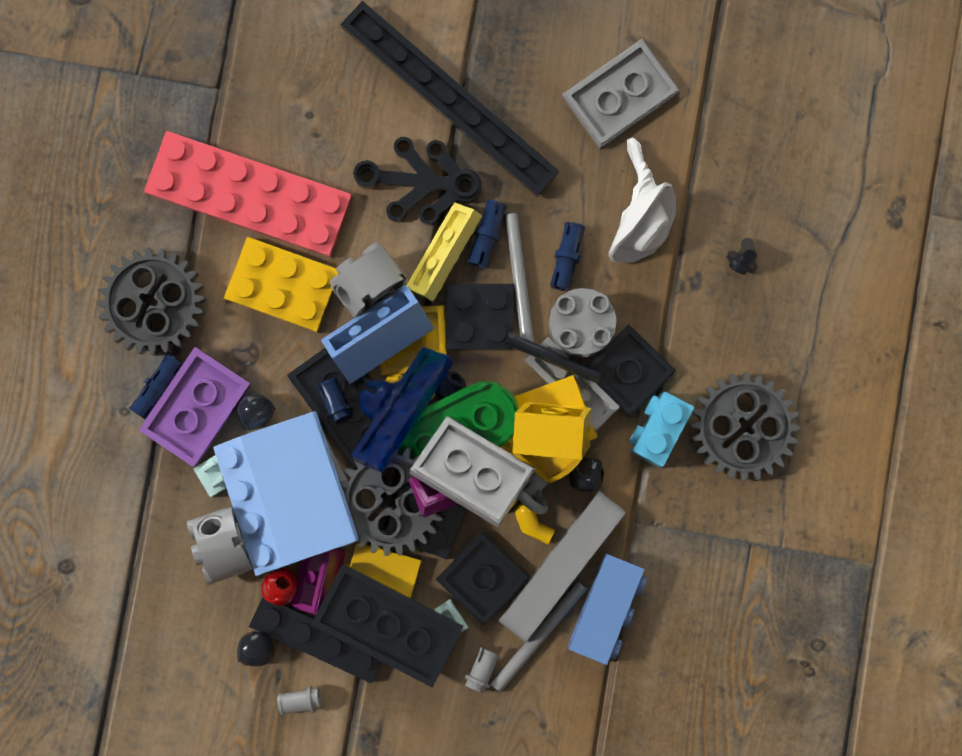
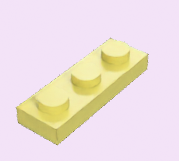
[407,203,482,302]

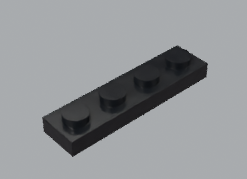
[249,597,381,683]

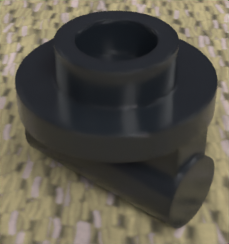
[726,238,758,275]
[432,371,467,399]

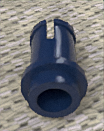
[317,378,352,423]

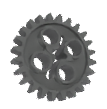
[96,247,207,356]
[689,372,800,481]
[340,445,445,556]

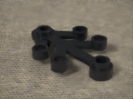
[353,137,482,226]

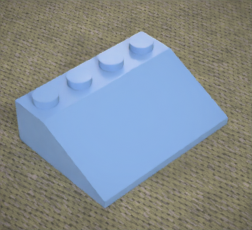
[213,411,359,576]

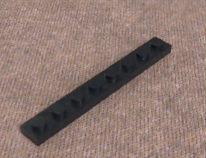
[340,1,559,198]

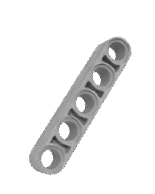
[498,491,626,642]

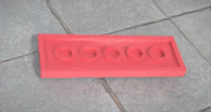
[144,131,353,258]

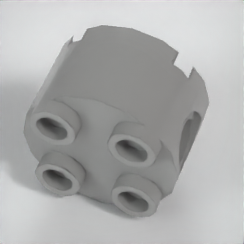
[329,242,408,318]
[548,288,617,359]
[187,506,253,585]

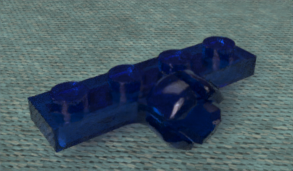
[351,347,454,473]

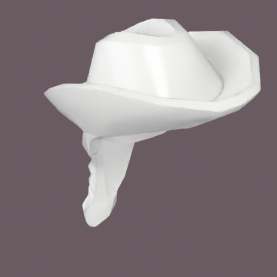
[609,138,676,263]

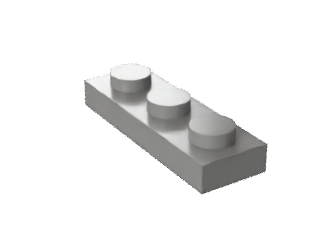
[525,337,620,430]

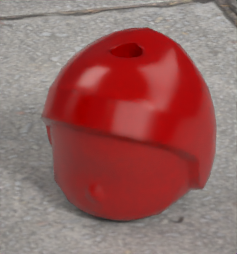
[261,568,298,606]

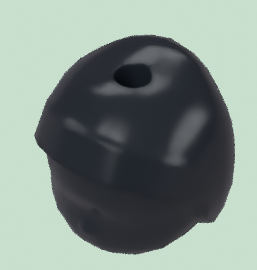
[237,393,276,431]
[569,457,604,492]
[237,631,274,667]

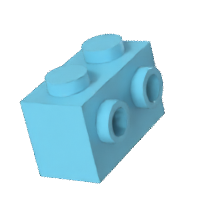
[629,391,694,468]

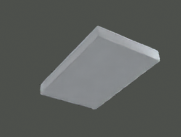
[562,39,680,149]
[410,416,535,527]

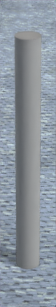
[505,213,534,342]
[491,581,587,693]

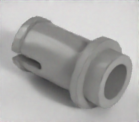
[465,647,500,693]
[277,686,322,715]

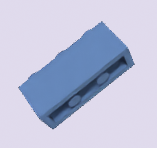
[321,285,435,384]
[567,553,647,665]

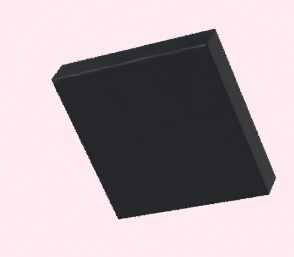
[588,324,676,418]
[436,531,530,626]

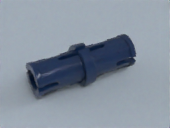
[467,199,507,269]
[550,222,585,292]
[128,354,183,420]

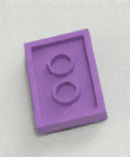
[139,347,252,467]

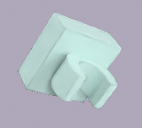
[194,455,227,497]

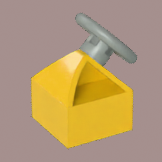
[513,402,592,515]

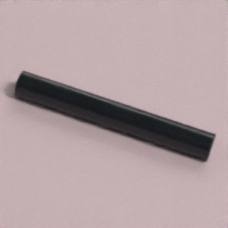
[505,332,602,384]

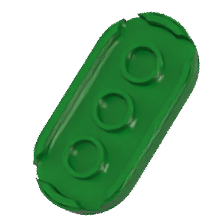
[394,381,519,459]

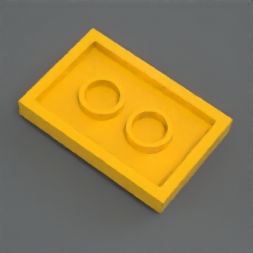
[224,237,338,333]

